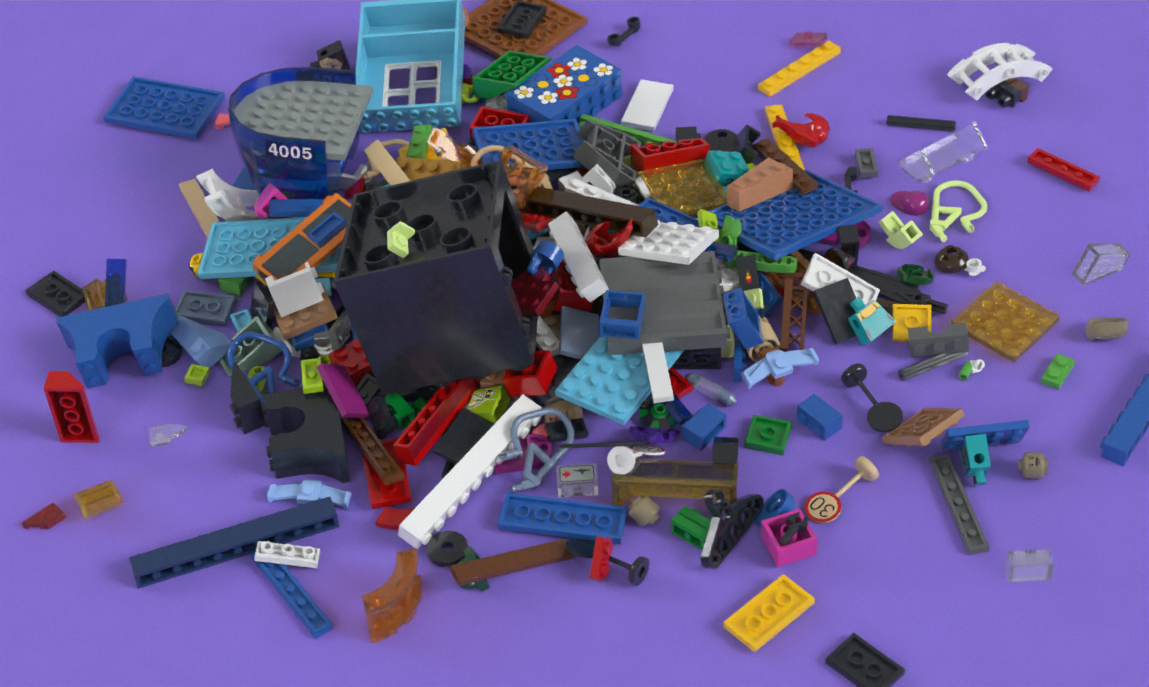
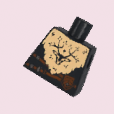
[309,40,351,78]

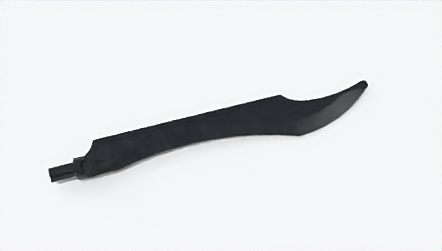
[767,249,948,314]

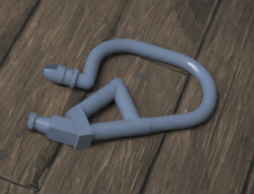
[499,408,574,493]

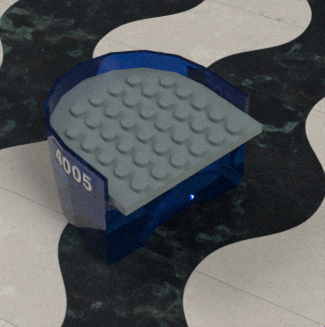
[228,67,373,199]

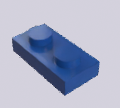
[734,341,746,382]

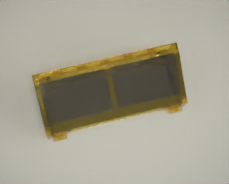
[612,458,738,506]

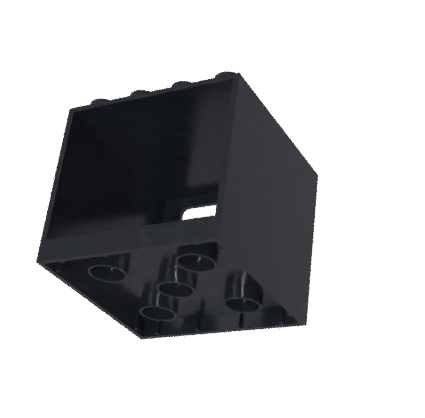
[334,160,540,396]

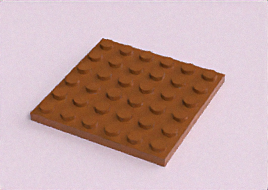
[464,0,587,58]

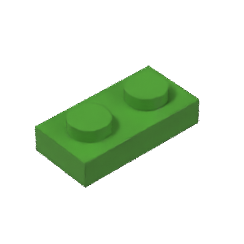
[1041,353,1075,390]

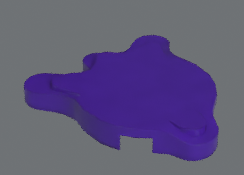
[629,426,680,444]

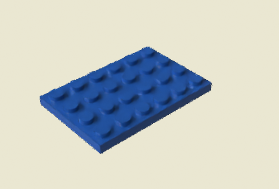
[103,76,225,139]
[473,119,585,174]

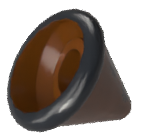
[824,247,855,271]

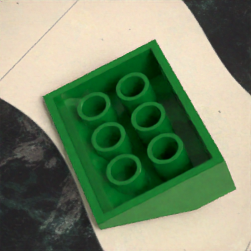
[472,50,551,99]

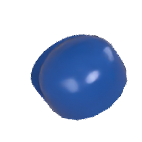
[755,489,795,528]

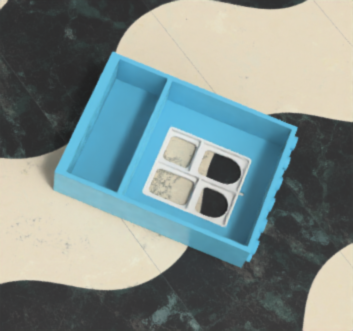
[355,0,465,133]

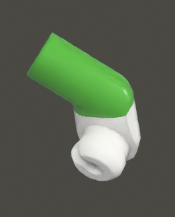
[958,359,985,381]

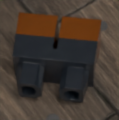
[986,78,1029,108]

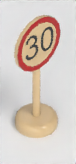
[804,456,879,524]

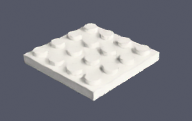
[618,220,719,265]

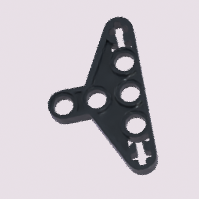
[701,490,764,569]

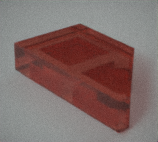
[22,503,66,529]

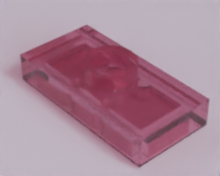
[790,32,827,46]

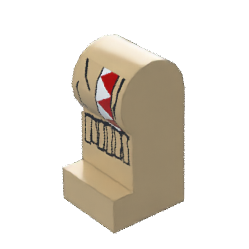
[544,400,583,423]

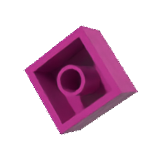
[761,509,817,567]

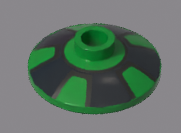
[639,401,679,429]

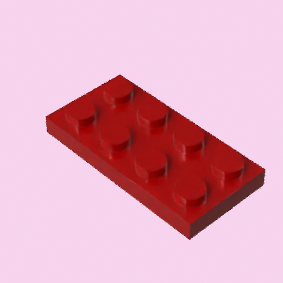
[362,438,412,509]

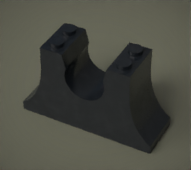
[261,381,350,483]

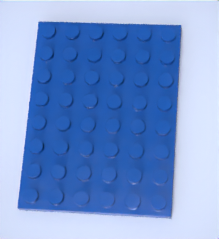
[709,169,883,260]

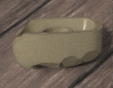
[1085,317,1128,341]

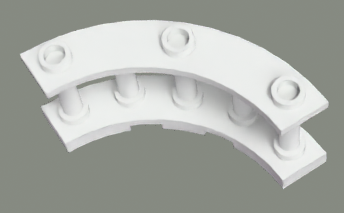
[947,43,1053,100]
[196,169,287,222]

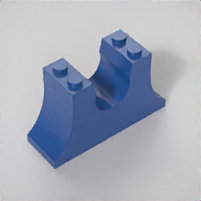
[56,293,179,388]

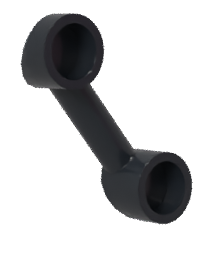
[607,17,641,46]
[844,167,858,193]

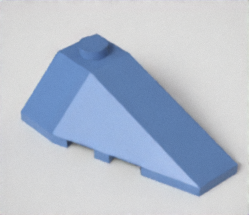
[170,316,232,369]

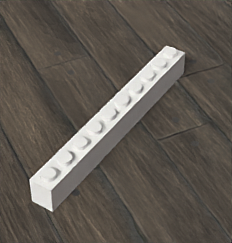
[398,395,542,549]

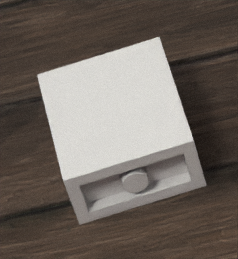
[265,262,324,317]

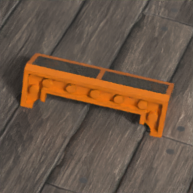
[253,193,351,284]

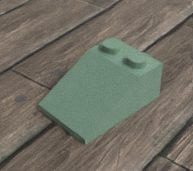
[219,316,282,377]

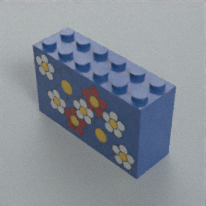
[506,45,622,123]

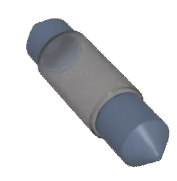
[685,373,737,407]

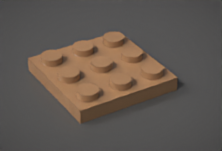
[274,285,338,340]
[882,408,965,447]

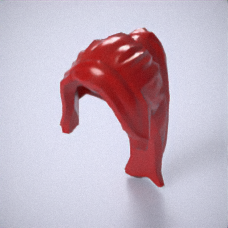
[772,113,830,148]
[585,218,633,258]

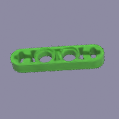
[723,250,797,274]

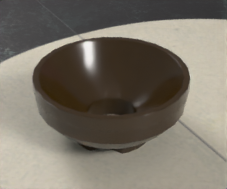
[934,245,969,273]

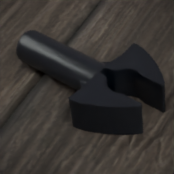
[780,512,808,545]

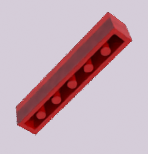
[393,377,477,466]

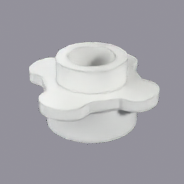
[964,258,986,276]

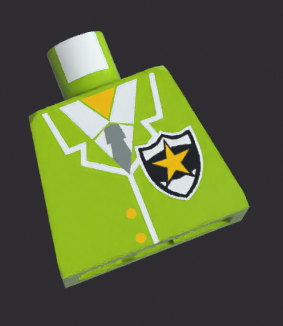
[464,385,511,424]

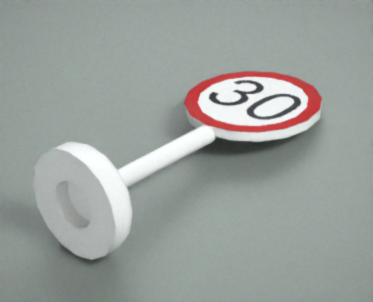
[607,445,665,475]

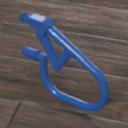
[227,332,301,403]

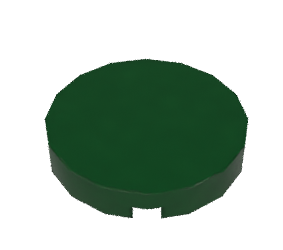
[896,264,934,285]

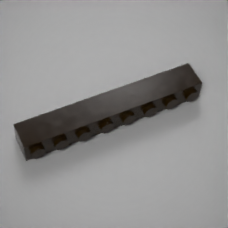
[524,186,659,237]

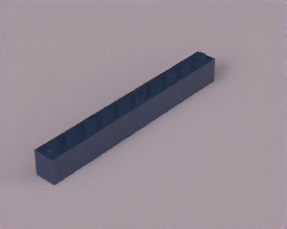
[129,497,339,589]

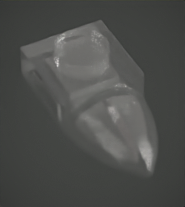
[148,424,189,447]

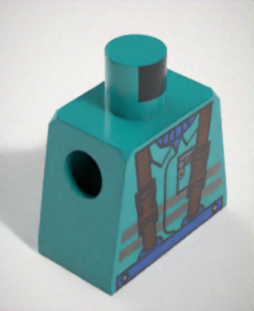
[959,434,991,486]

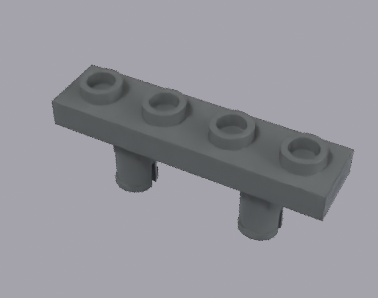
[314,310,353,350]

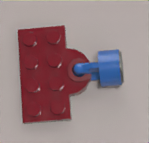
[511,240,564,316]

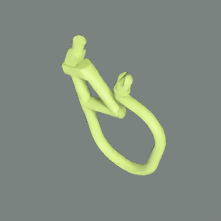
[929,180,987,242]

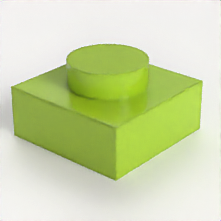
[184,364,210,386]

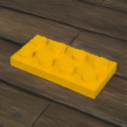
[723,574,815,653]

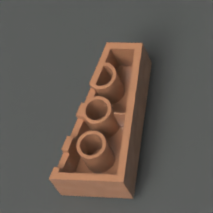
[727,158,793,212]

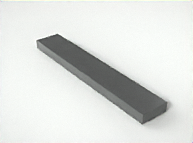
[929,454,989,555]

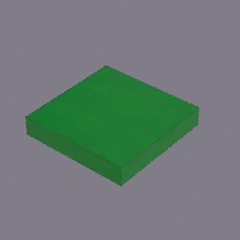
[744,415,792,455]

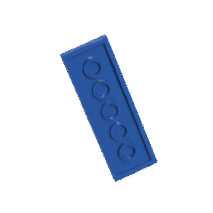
[498,493,628,544]

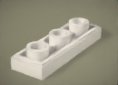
[254,541,320,568]

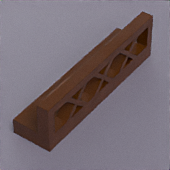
[780,279,808,352]

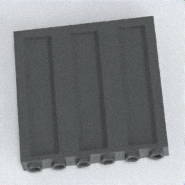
[600,251,730,355]

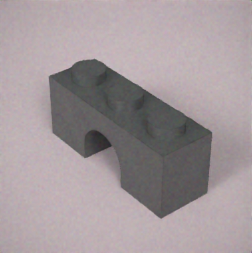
[908,323,969,357]

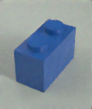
[797,394,843,440]
[682,404,727,451]

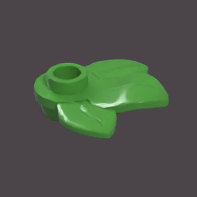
[718,215,741,251]

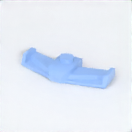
[740,348,819,389]
[267,479,352,510]

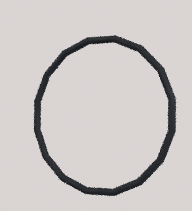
[558,441,645,448]

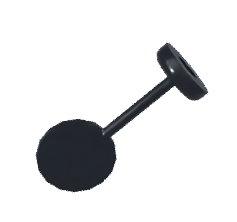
[841,363,903,432]
[565,539,649,586]

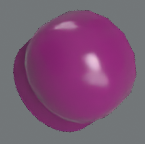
[890,190,929,216]

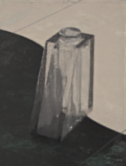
[1072,243,1131,285]

